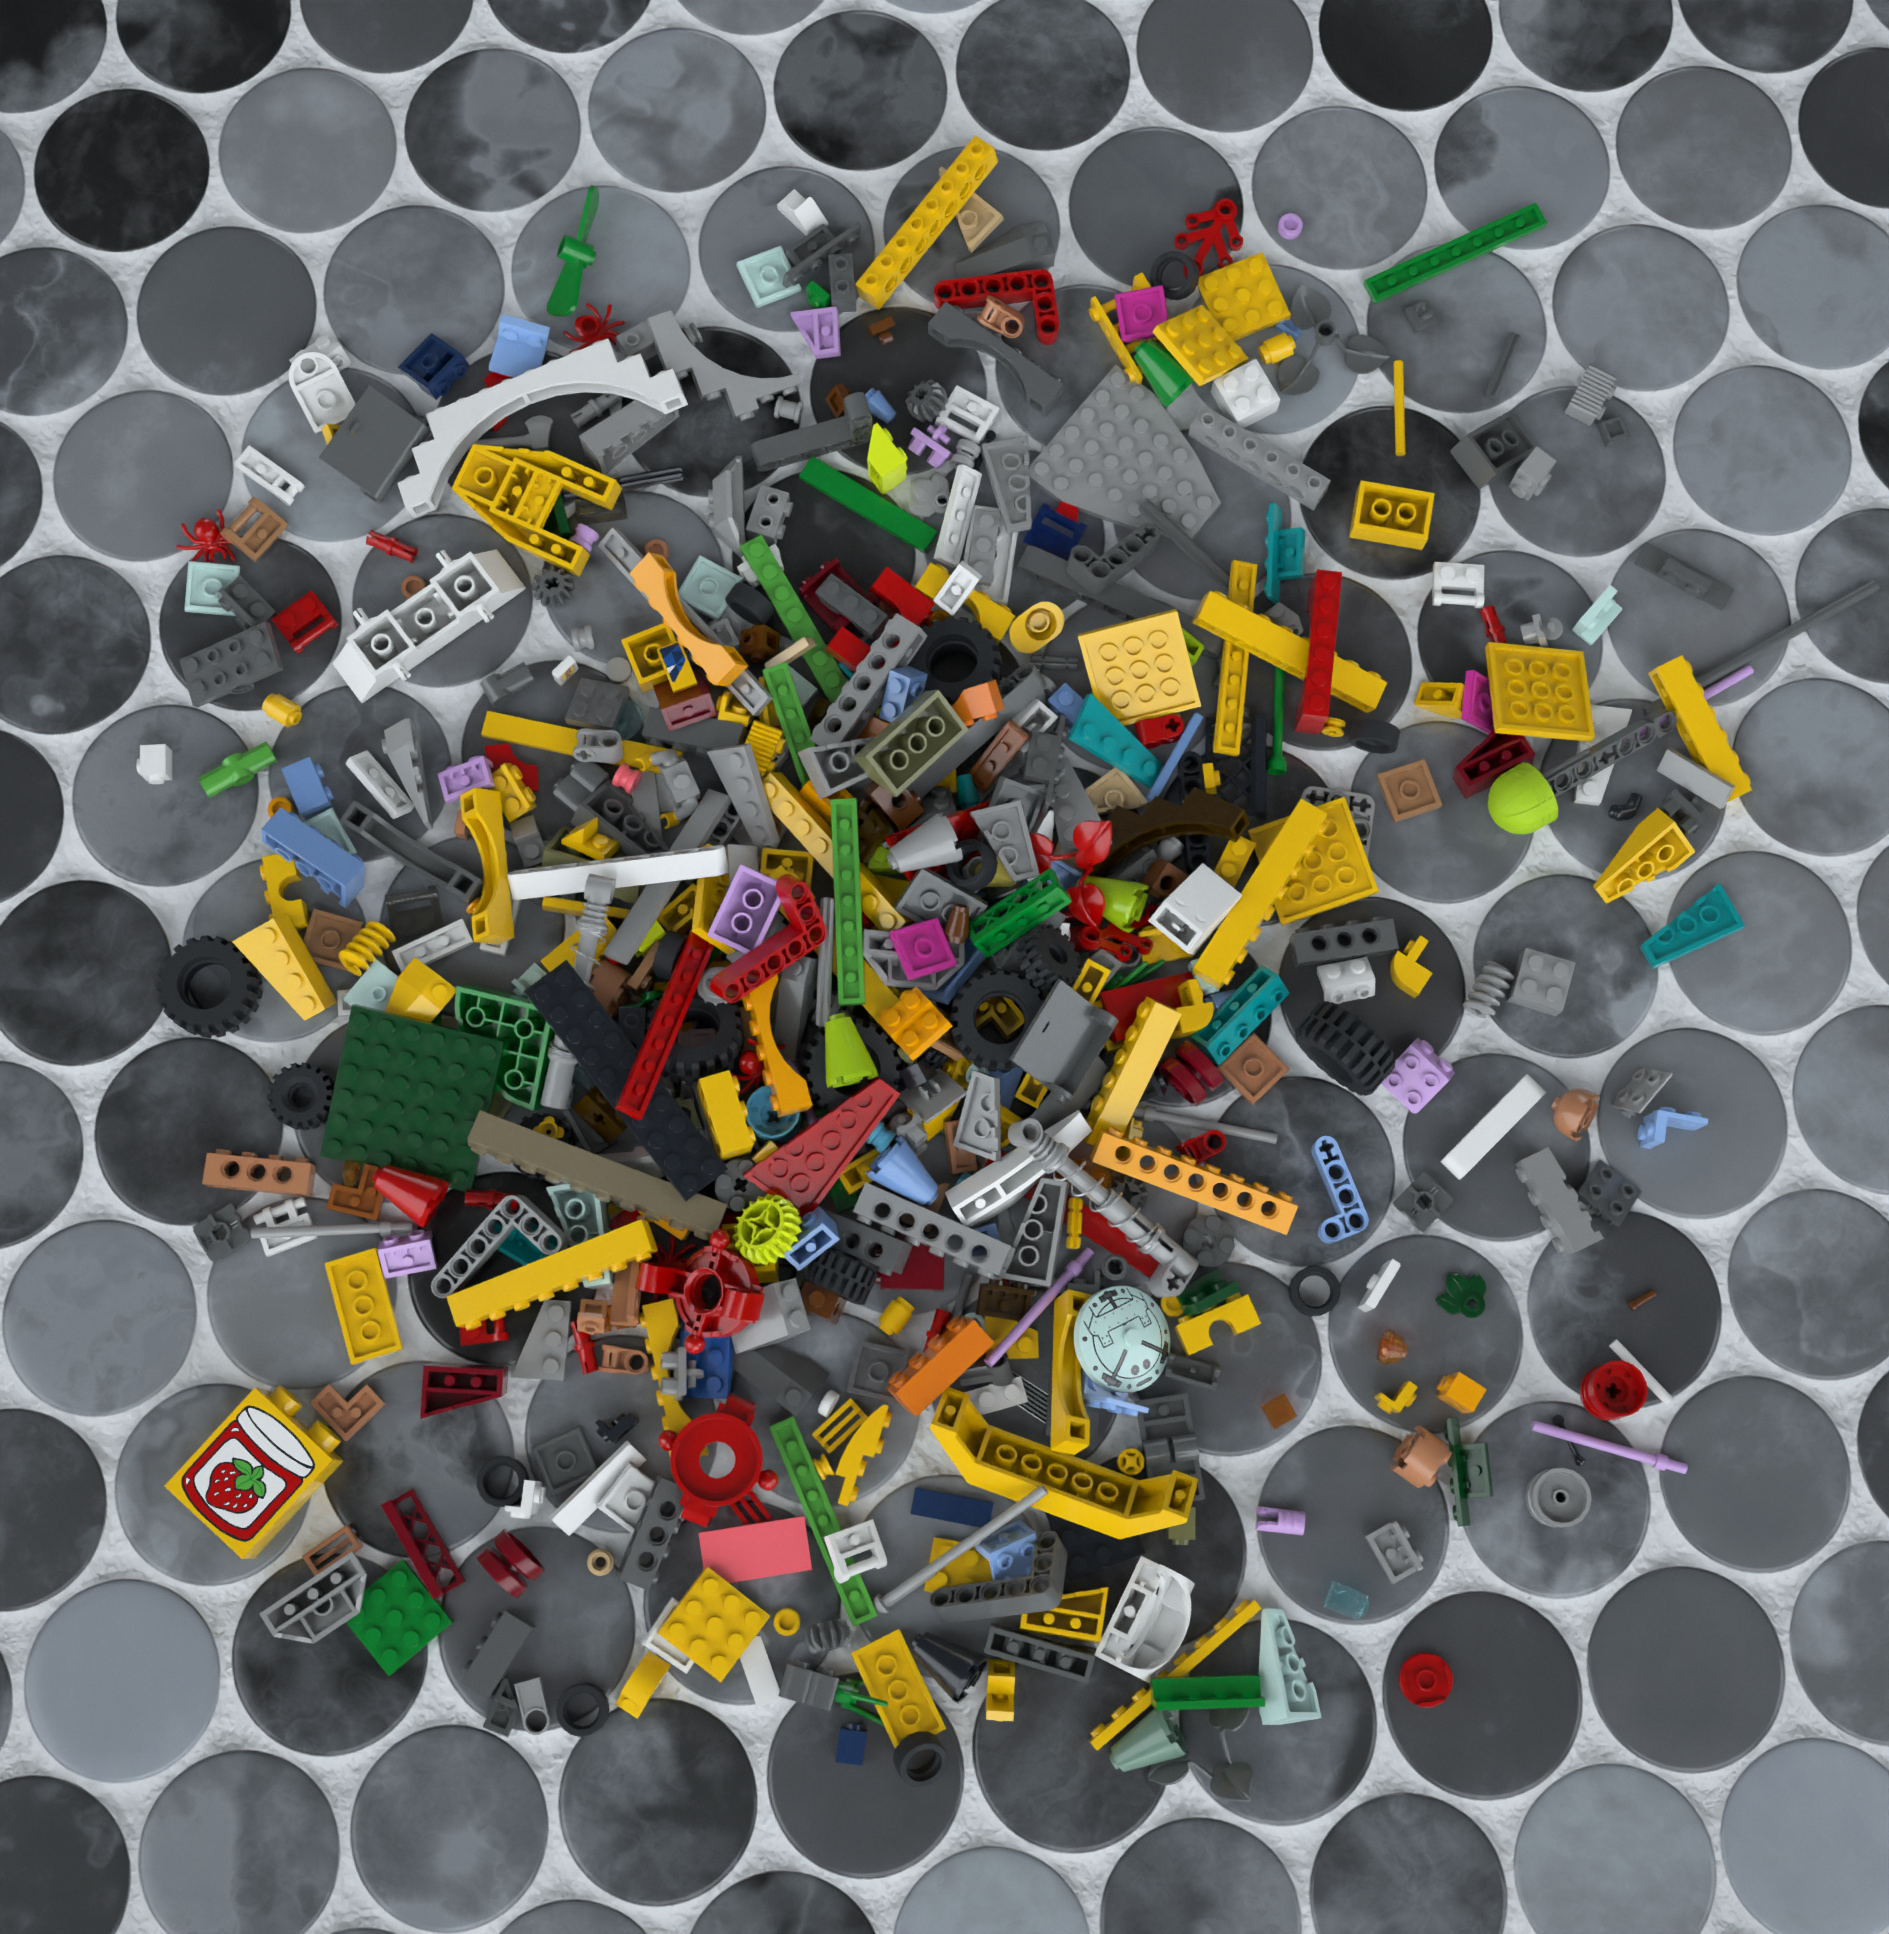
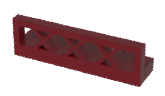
[381,1488,466,1599]

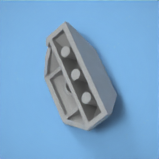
[708,456,746,558]
[863,929,965,991]
[259,1551,367,1644]

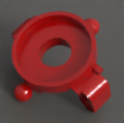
[635,1229,765,1354]
[658,1393,779,1528]

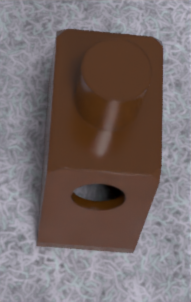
[798,1280,847,1325]

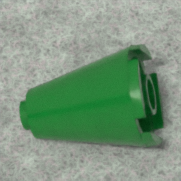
[1134,339,1194,408]

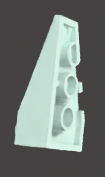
[1259,1608,1322,1725]

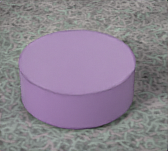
[1278,213,1303,239]

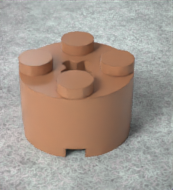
[588,959,633,1019]
[1390,1425,1452,1488]

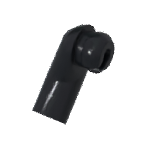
[1608,793,1643,821]

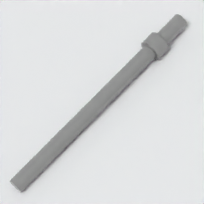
[1132,1106,1278,1144]
[251,1220,412,1239]

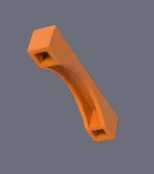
[857,679,1004,739]

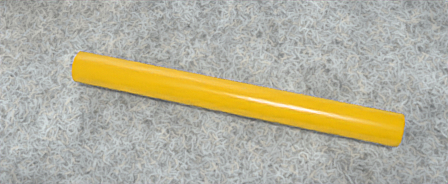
[1393,360,1405,456]

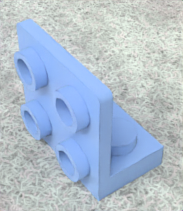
[489,314,550,378]
[1081,1370,1149,1417]
[976,1520,1037,1581]

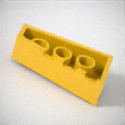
[232,913,338,1021]

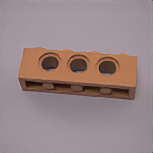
[202,1149,316,1197]

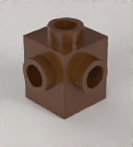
[739,624,780,663]

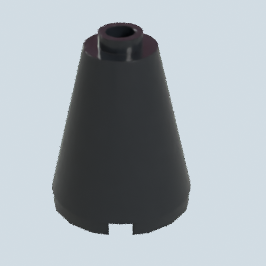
[911,1632,988,1704]

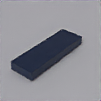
[910,1487,994,1528]

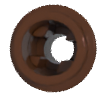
[944,903,969,944]

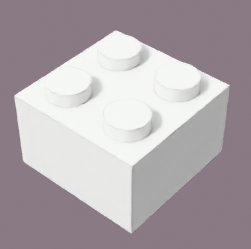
[1210,359,1280,428]

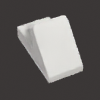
[777,189,829,235]
[933,560,982,616]

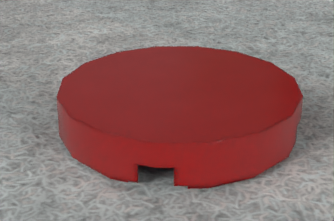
[1398,1652,1453,1707]

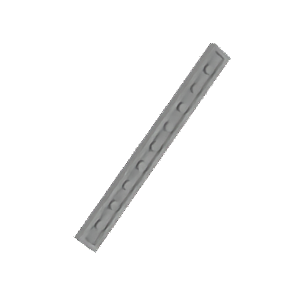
[598,527,774,716]

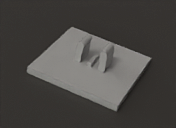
[898,1068,967,1124]

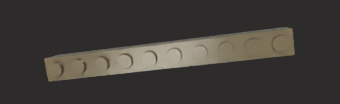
[467,1110,727,1240]

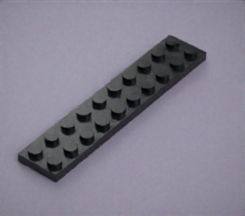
[524,960,728,1202]

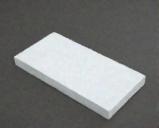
[963,505,1018,606]

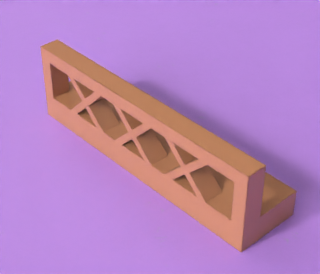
[610,1215,647,1326]

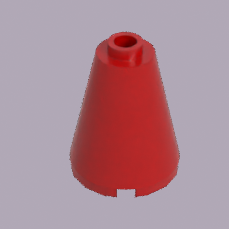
[372,1165,449,1228]

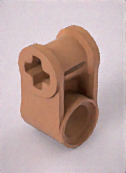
[976,296,1025,338]
[599,1345,652,1375]

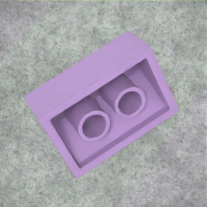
[707,864,781,954]

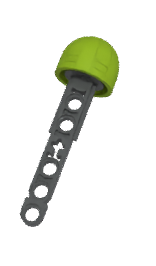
[1488,708,1677,834]

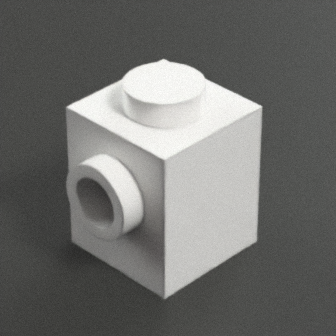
[136,744,172,784]

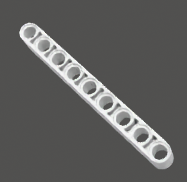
[507,845,729,900]

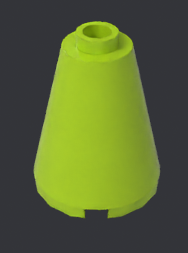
[1075,875,1149,933]
[825,1013,878,1088]

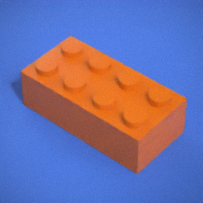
[886,1315,994,1417]

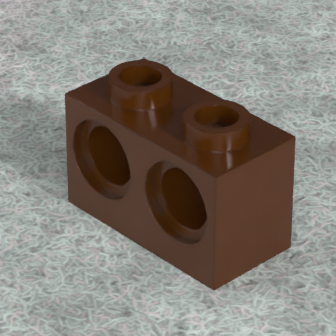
[1141,857,1189,900]

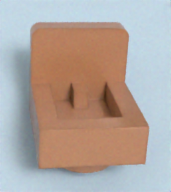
[577,1299,608,1334]

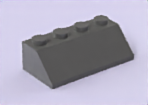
[1023,1056,1110,1138]

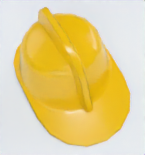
[1009,602,1064,653]

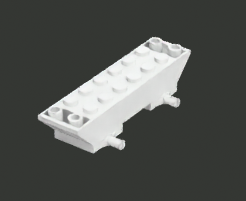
[332,549,526,703]

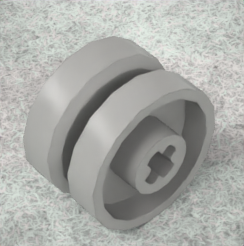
[1525,1468,1592,1527]

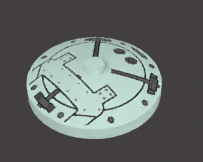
[1074,1286,1170,1393]

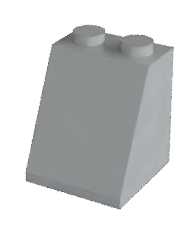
[731,1278,810,1354]

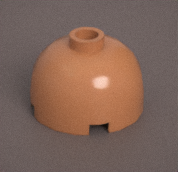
[1551,1088,1600,1142]

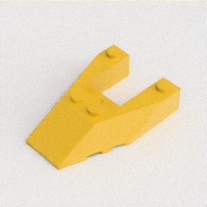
[451,444,622,577]

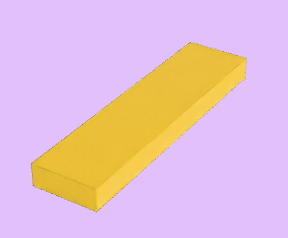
[542,896,630,923]

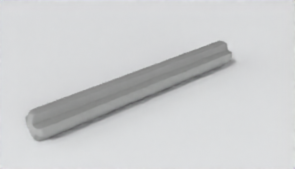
[816,897,835,1027]

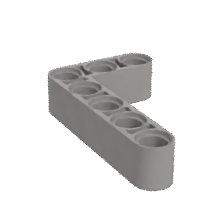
[431,1194,569,1298]

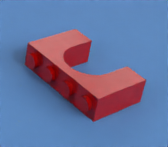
[824,567,935,684]

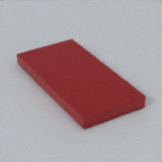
[1098,971,1194,1043]

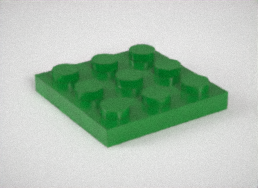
[346,1559,454,1676]

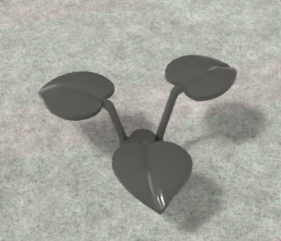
[1278,284,1390,395]
[1148,1707,1254,1802]

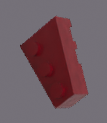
[1453,729,1536,799]
[420,1362,508,1419]

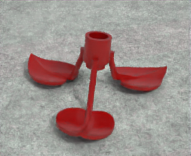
[1029,820,1112,926]

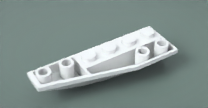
[945,1110,1092,1229]

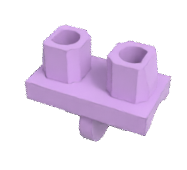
[908,424,953,469]

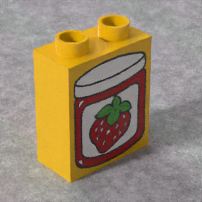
[164,1385,344,1559]

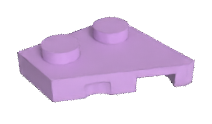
[791,306,841,359]

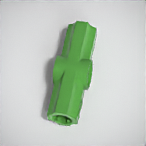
[198,741,278,798]

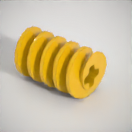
[339,921,396,976]

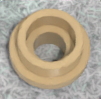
[587,1548,614,1576]

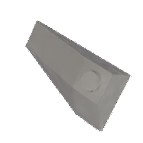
[382,718,433,829]

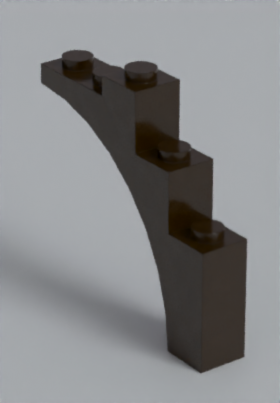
[1083,787,1250,878]

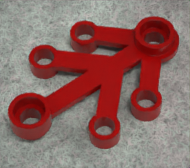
[1174,199,1243,278]
[1077,905,1160,962]

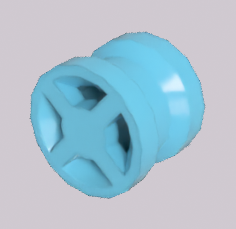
[865,1121,897,1154]

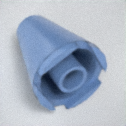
[865,1135,939,1206]

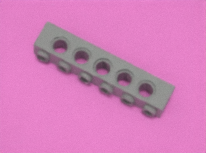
[1188,405,1331,511]
[810,613,928,747]
[853,1183,1011,1279]

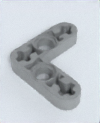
[1300,786,1375,858]

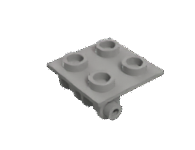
[1611,1067,1673,1119]

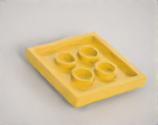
[1197,252,1291,341]
[1152,305,1249,386]
[657,1566,770,1682]

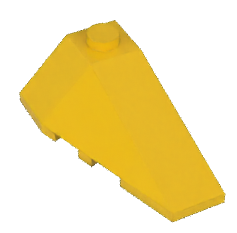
[1593,808,1695,904]
[385,957,456,1022]

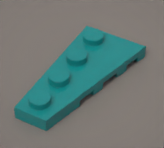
[1068,693,1162,788]
[1640,883,1745,970]

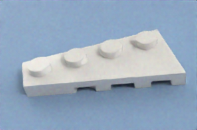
[1573,705,1633,806]

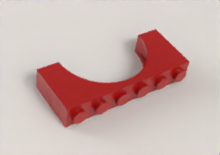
[1295,569,1342,734]

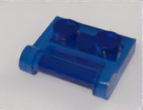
[1023,503,1088,561]

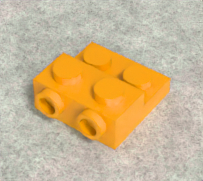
[877,987,952,1061]

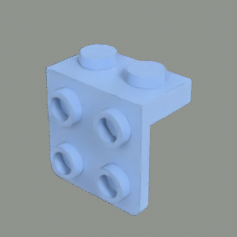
[1637,1107,1708,1149]

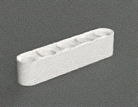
[1440,1074,1546,1180]

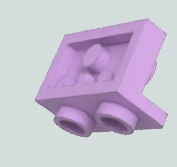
[438,756,495,804]
[378,1230,437,1279]

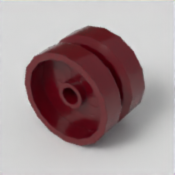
[1158,1040,1224,1107]
[476,1529,545,1598]

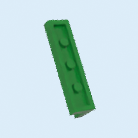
[969,868,1072,958]
[1151,1674,1265,1710]

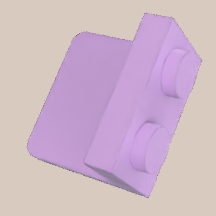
[1381,1037,1455,1113]

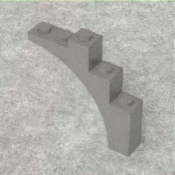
[647,310,802,421]

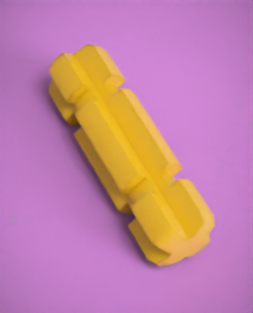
[1066,1197,1083,1249]

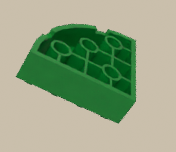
[455,984,555,1111]

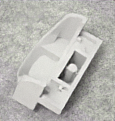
[1094,1556,1195,1683]

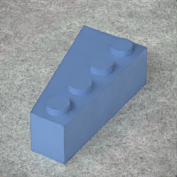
[261,808,365,908]

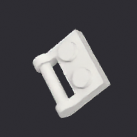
[935,385,999,446]
[1432,562,1484,609]
[824,1519,887,1583]

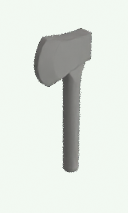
[469,415,554,451]

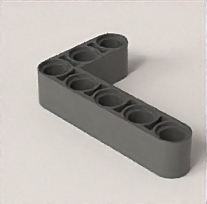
[750,392,873,472]
[929,1530,1067,1624]

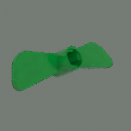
[547,185,599,317]

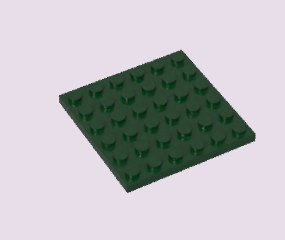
[320,1004,506,1192]

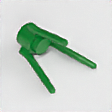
[1104,944,1165,991]
[834,1678,888,1726]

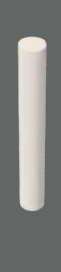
[1609,1339,1673,1405]

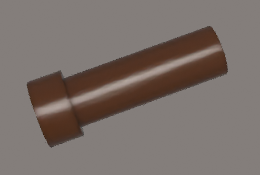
[1627,1289,1656,1311]

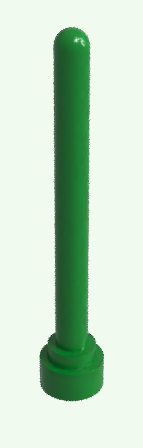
[1266,666,1287,775]

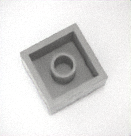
[1506,948,1576,1016]

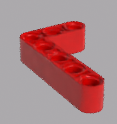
[934,269,1059,345]
[710,874,827,1003]

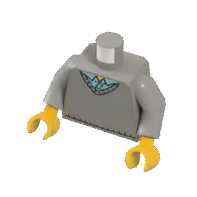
[635,749,700,829]

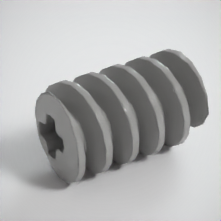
[1463,961,1515,1018]

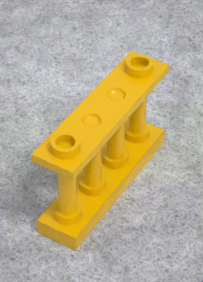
[1088,272,1170,385]

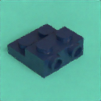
[398,333,470,400]

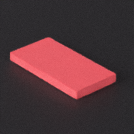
[698,1515,812,1583]

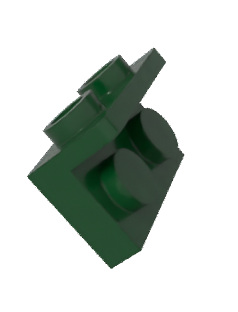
[1176,1269,1241,1316]

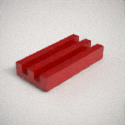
[729,1490,773,1525]

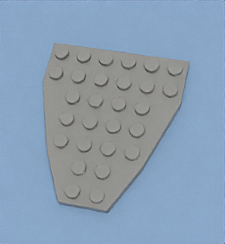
[1029,364,1221,539]

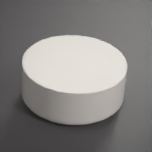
[818,1390,840,1418]

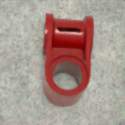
[1134,714,1184,749]
[1174,1130,1226,1165]

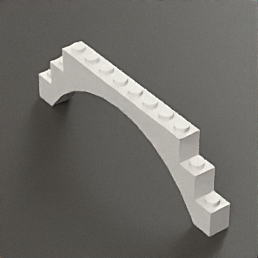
[397,339,688,518]

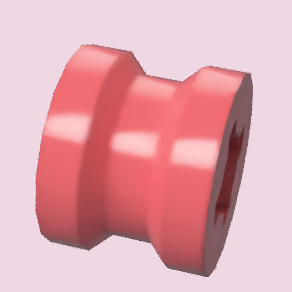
[612,763,642,794]

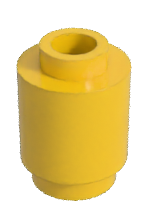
[1257,332,1296,365]
[262,693,302,728]
[877,1296,915,1336]

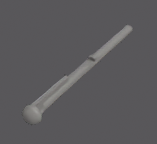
[874,1485,1048,1613]

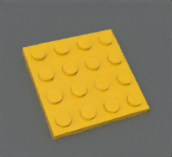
[1078,609,1201,726]
[1485,642,1595,742]
[1248,797,1379,926]

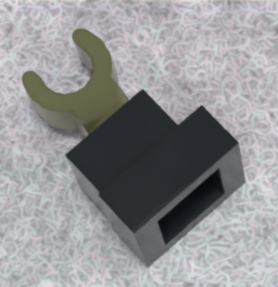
[897,1048,938,1090]

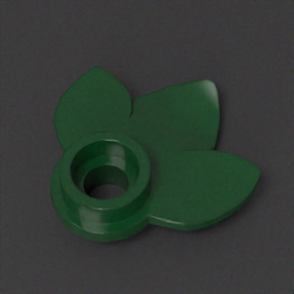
[1436,1273,1486,1318]

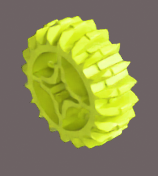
[733,1194,802,1266]

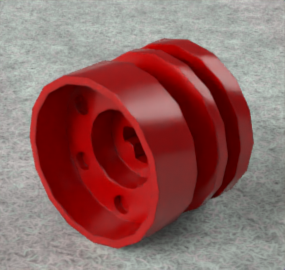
[1580,1361,1648,1421]

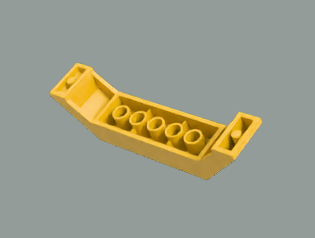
[930,1387,1199,1540]

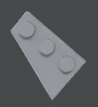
[970,800,1039,883]
[953,1070,1001,1161]
[511,1300,572,1381]

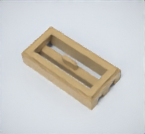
[764,637,817,669]

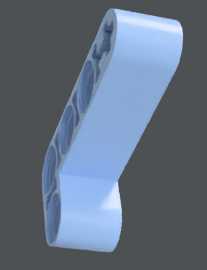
[1311,1136,1369,1244]

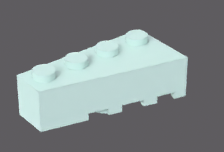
[546,1184,616,1289]

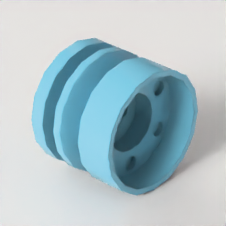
[746,1086,802,1146]

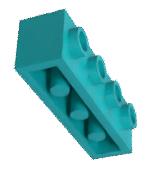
[1191,965,1290,1065]

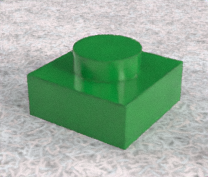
[806,280,832,309]

